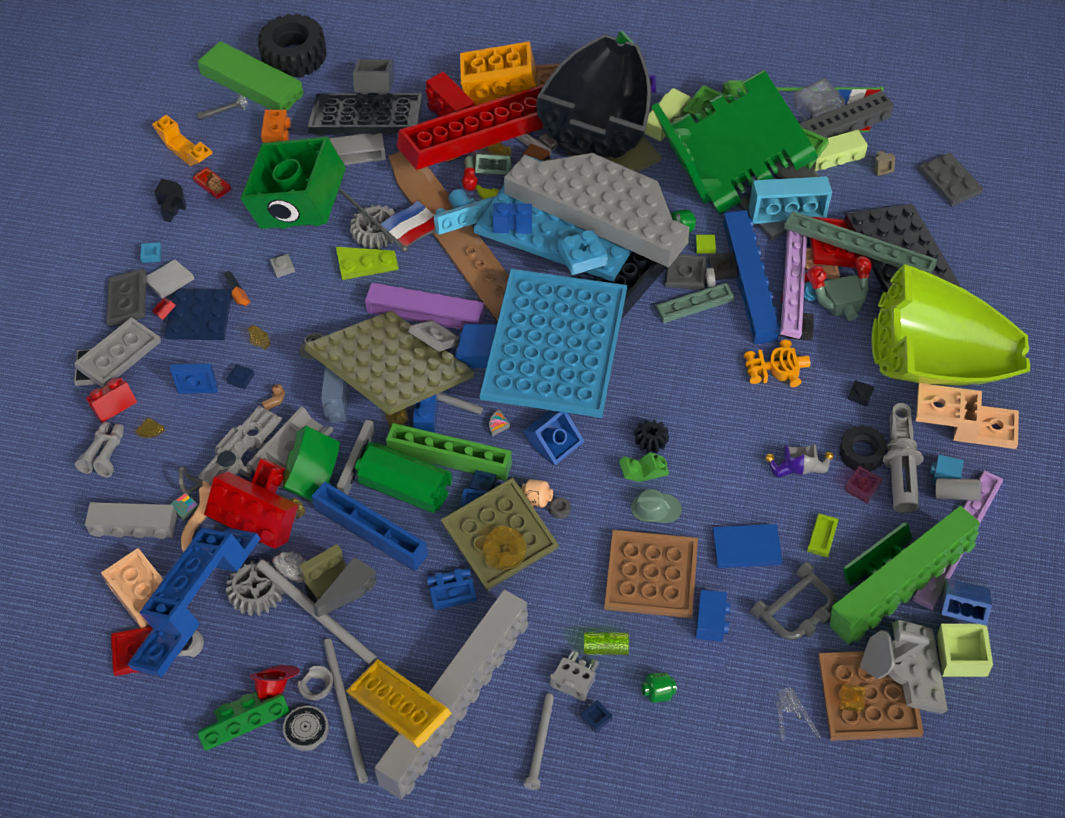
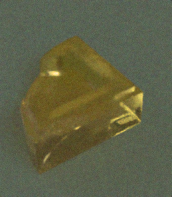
[135,417,165,438]

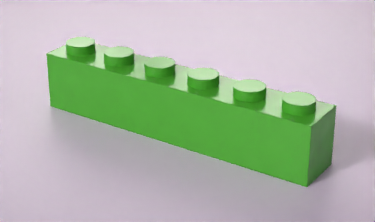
[386,423,512,481]

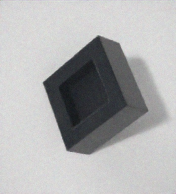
[848,380,875,406]

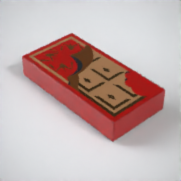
[193,167,232,200]

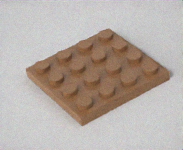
[604,530,698,618]
[818,651,924,741]

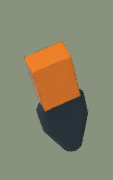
[224,271,251,306]

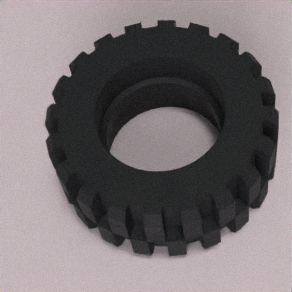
[258,14,327,78]

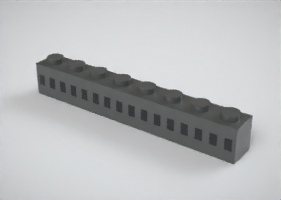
[775,91,894,164]

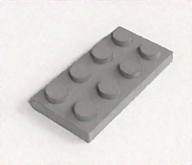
[74,317,161,388]

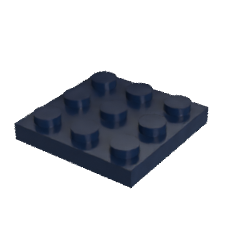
[165,289,232,340]

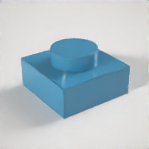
[140,242,162,263]

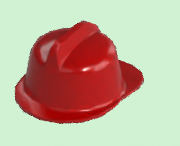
[249,665,300,700]

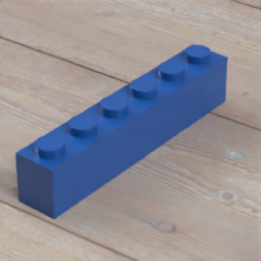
[311,482,428,571]

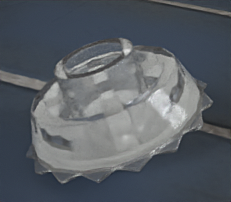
[271,551,305,583]

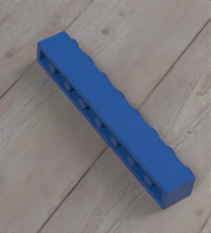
[723,210,781,344]

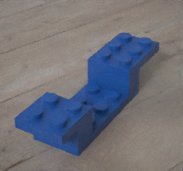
[128,528,261,677]

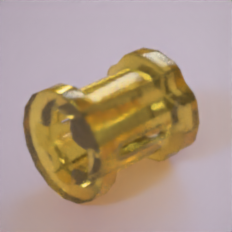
[487,142,512,156]

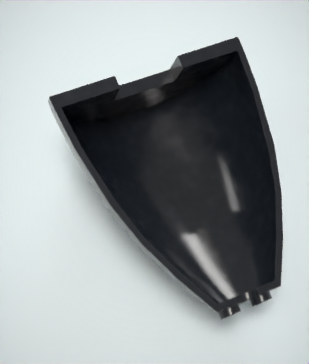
[537,34,651,158]

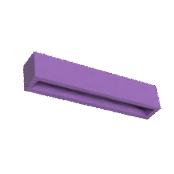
[365,283,485,330]

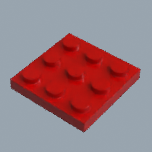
[810,216,865,268]

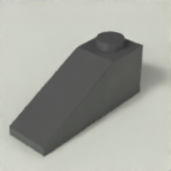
[314,557,377,617]

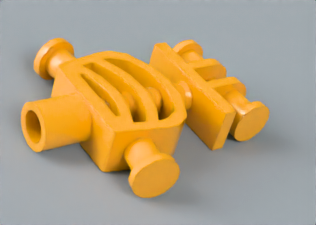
[744,340,810,387]

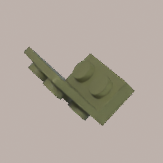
[299,544,347,600]

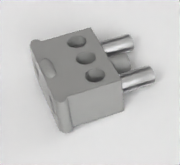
[550,650,599,701]

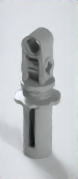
[883,403,923,513]

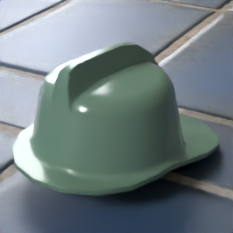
[631,489,682,523]

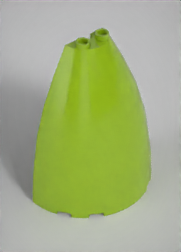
[871,264,1030,386]

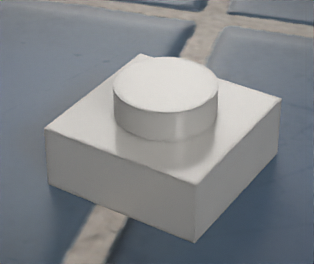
[270,254,295,278]

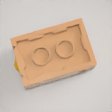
[101,548,163,628]

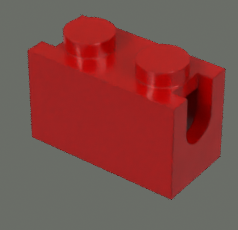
[85,377,137,423]

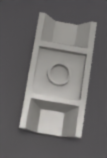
[248,406,334,488]

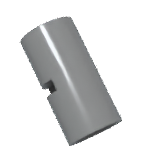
[936,478,981,501]

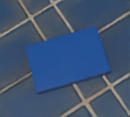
[713,524,782,568]

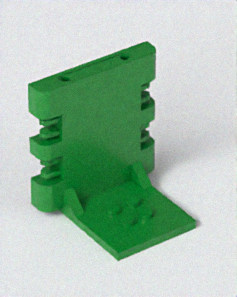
[651,69,818,215]

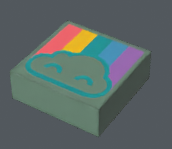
[169,492,199,521]

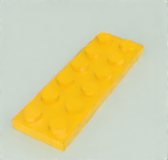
[346,659,452,748]

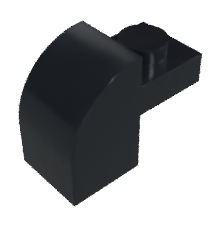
[154,179,186,222]

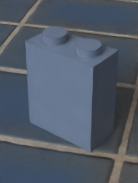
[321,366,350,423]

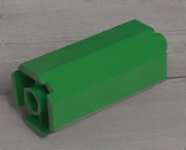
[355,442,452,513]

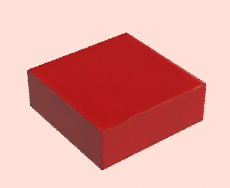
[152,298,176,320]

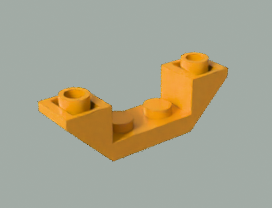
[152,115,213,166]

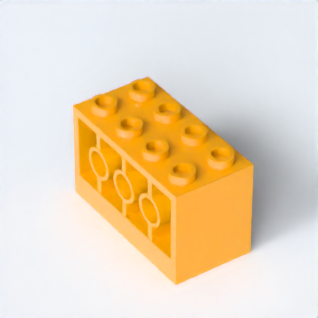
[460,41,537,106]

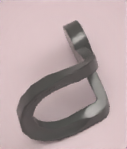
[179,466,212,495]

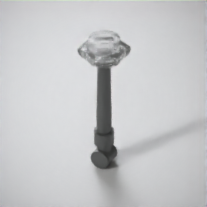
[197,94,248,120]

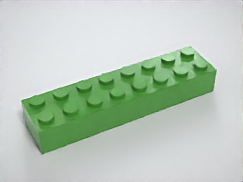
[830,505,980,645]

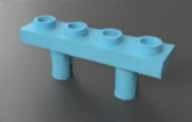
[434,196,496,235]

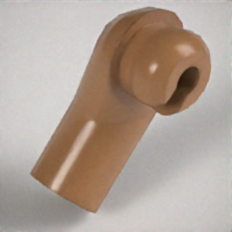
[261,384,285,410]

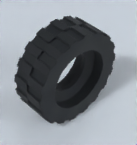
[839,425,887,473]

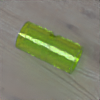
[584,632,629,655]

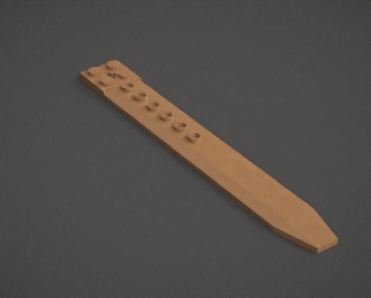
[389,151,509,323]

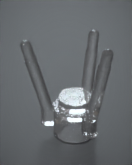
[775,688,821,741]

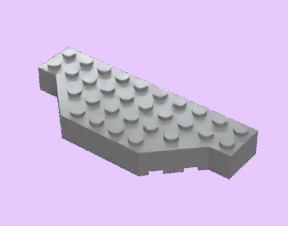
[504,153,689,267]

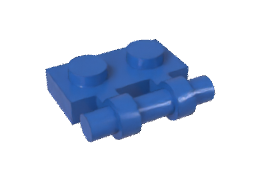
[427,568,477,610]

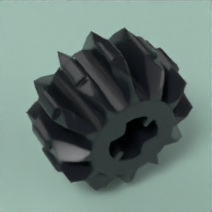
[634,419,669,453]

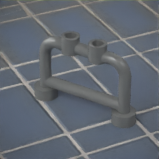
[750,562,837,640]

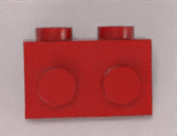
[251,458,285,494]

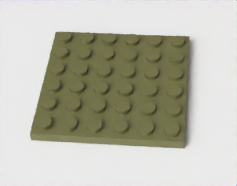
[305,311,475,415]

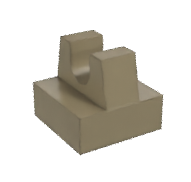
[874,151,895,176]

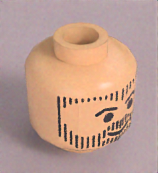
[521,479,553,508]

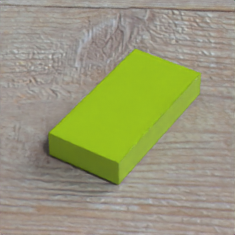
[807,513,839,558]

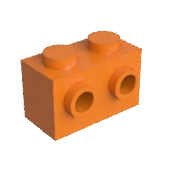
[261,110,291,143]

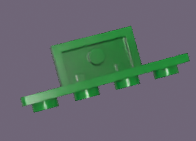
[843,522,912,585]
[197,692,290,751]

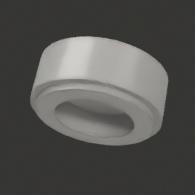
[705,268,715,287]

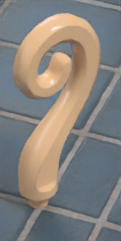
[181,481,211,552]

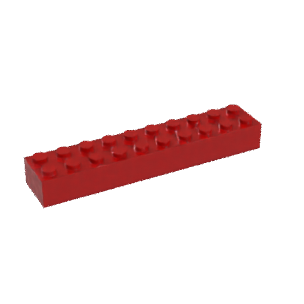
[397,84,545,170]

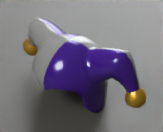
[765,444,834,478]

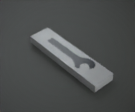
[336,420,375,495]

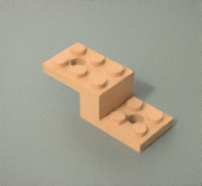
[916,383,1019,449]

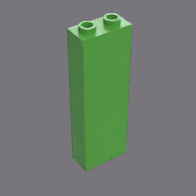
[198,41,304,111]

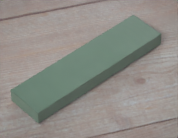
[655,282,735,323]

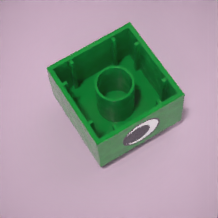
[240,137,346,229]

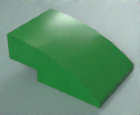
[282,426,340,502]

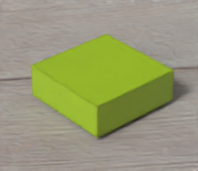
[696,235,716,254]

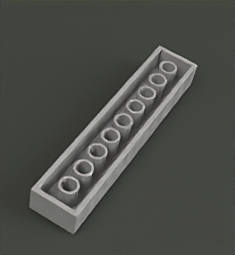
[375,590,529,800]

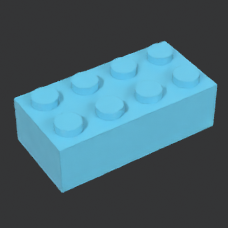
[748,176,832,224]

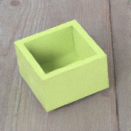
[937,624,993,677]

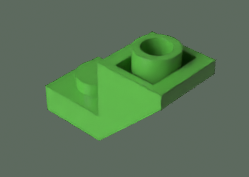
[619,452,670,482]

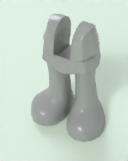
[75,421,124,478]

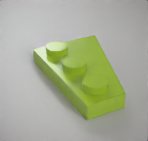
[336,247,399,280]

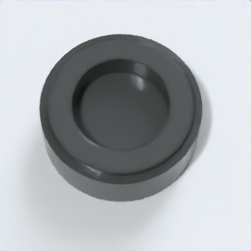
[550,497,571,519]

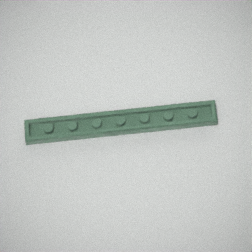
[784,211,937,274]

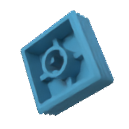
[558,230,608,275]

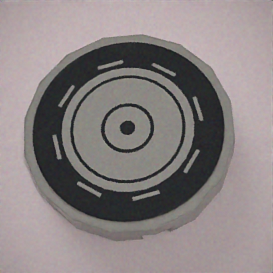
[283,706,329,751]

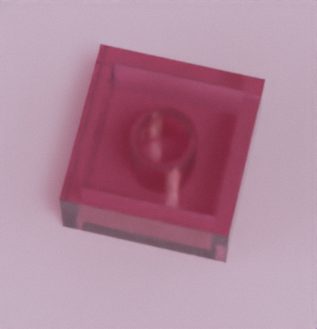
[845,466,882,504]

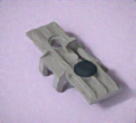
[198,406,282,485]

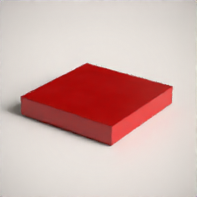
[111,626,153,676]

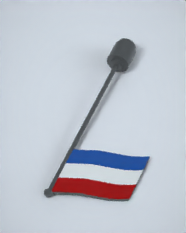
[338,187,435,252]

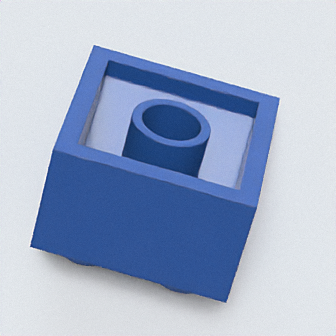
[523,410,585,465]

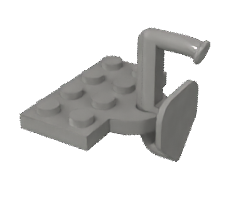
[860,620,948,714]

